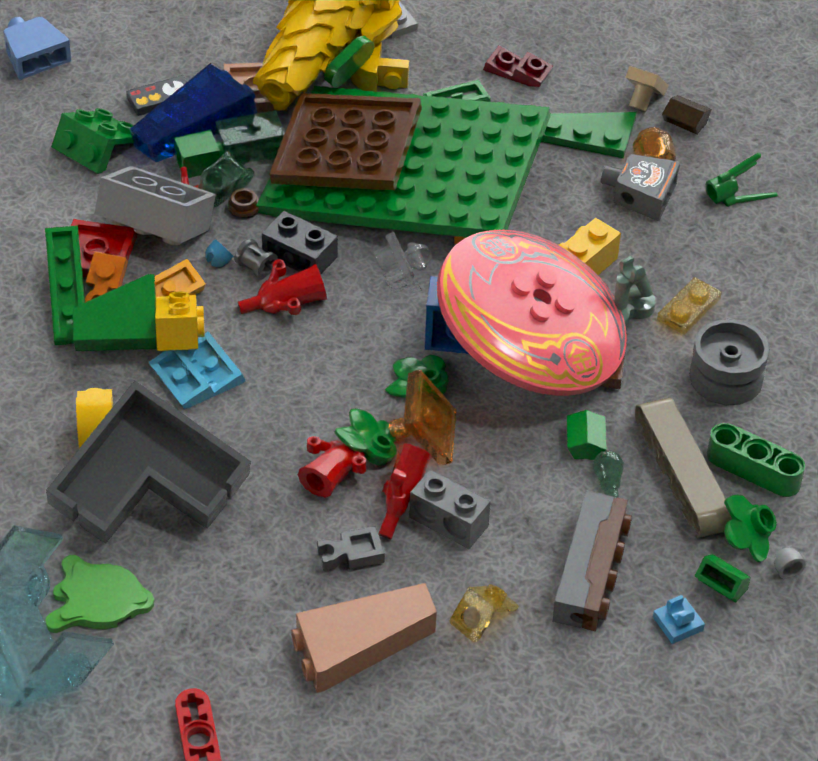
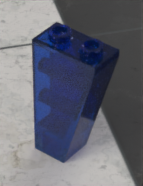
[129,63,258,162]

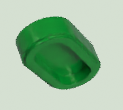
[324,36,375,88]

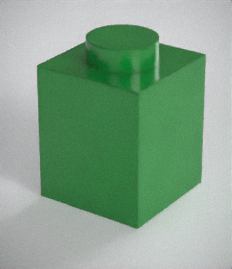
[174,130,224,178]

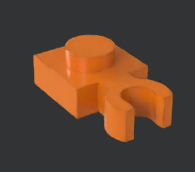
[85,251,128,302]

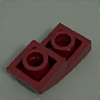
[483,45,553,87]

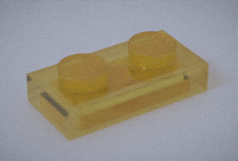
[657,277,722,335]

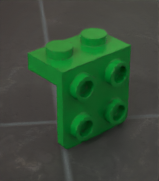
[51,108,144,174]

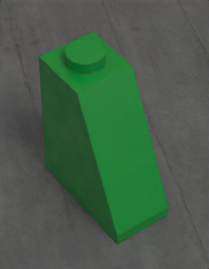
[67,274,157,351]

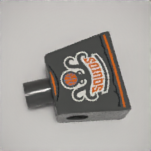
[601,154,680,221]

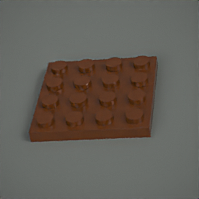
[269,93,422,190]

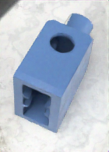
[3,17,71,80]

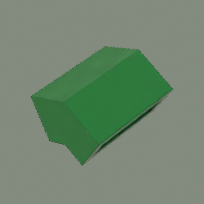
[567,410,607,460]
[695,554,751,603]

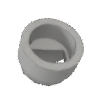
[774,547,806,579]

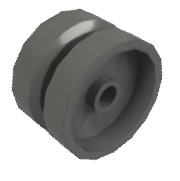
[689,319,770,405]

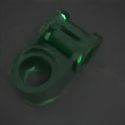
[198,151,254,208]

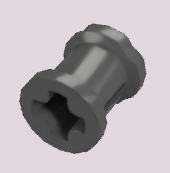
[234,239,278,280]

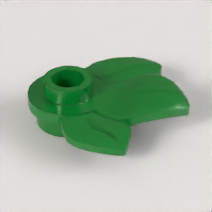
[385,354,449,399]
[334,408,397,466]
[724,495,777,563]

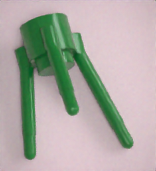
[705,153,778,207]

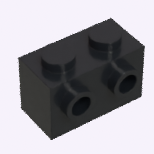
[262,211,338,275]

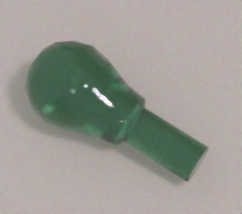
[593,450,624,498]

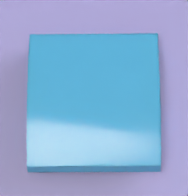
[149,332,246,409]

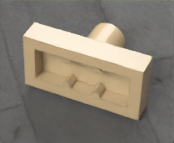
[625,66,668,112]

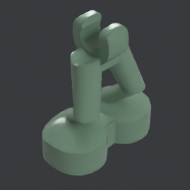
[614,256,656,328]

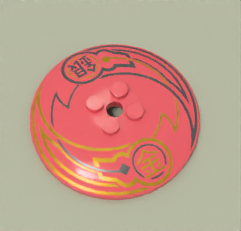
[437,230,627,396]

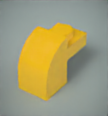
[350,42,409,92]
[76,388,113,448]

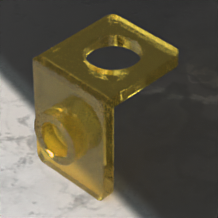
[449,584,519,642]

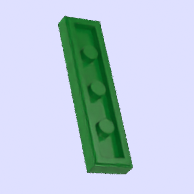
[45,225,85,345]

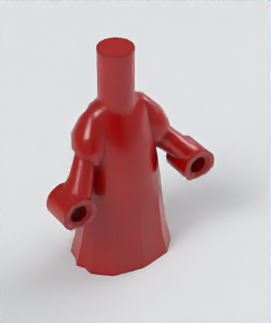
[238,259,327,315]
[297,436,366,498]
[378,443,432,539]

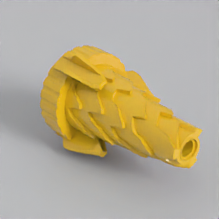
[253,0,402,110]

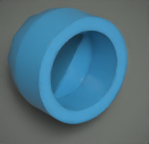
[205,239,234,267]

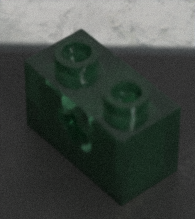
[215,110,285,167]

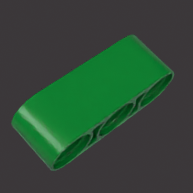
[707,423,805,497]

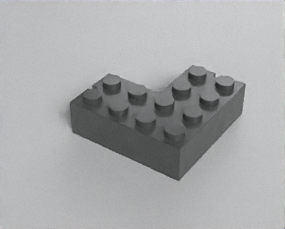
[46,380,251,544]

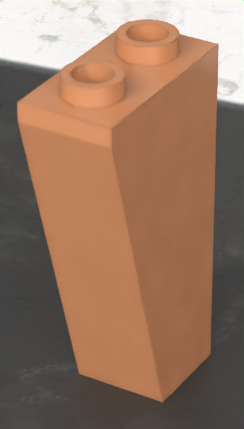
[291,583,437,693]

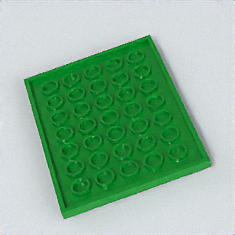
[256,86,550,237]

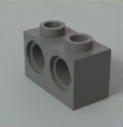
[409,470,491,549]

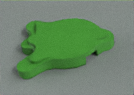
[45,555,154,633]

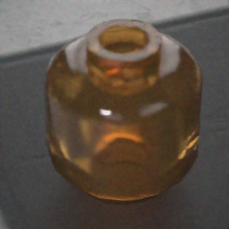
[633,127,676,161]

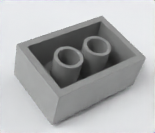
[94,166,216,245]

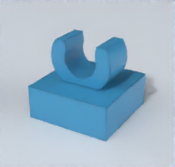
[653,595,705,644]

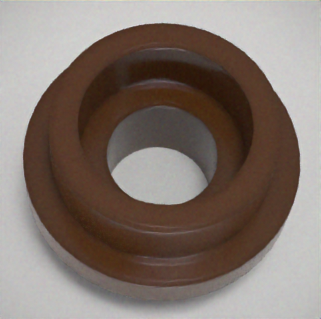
[228,188,259,217]

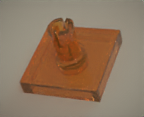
[389,369,457,465]

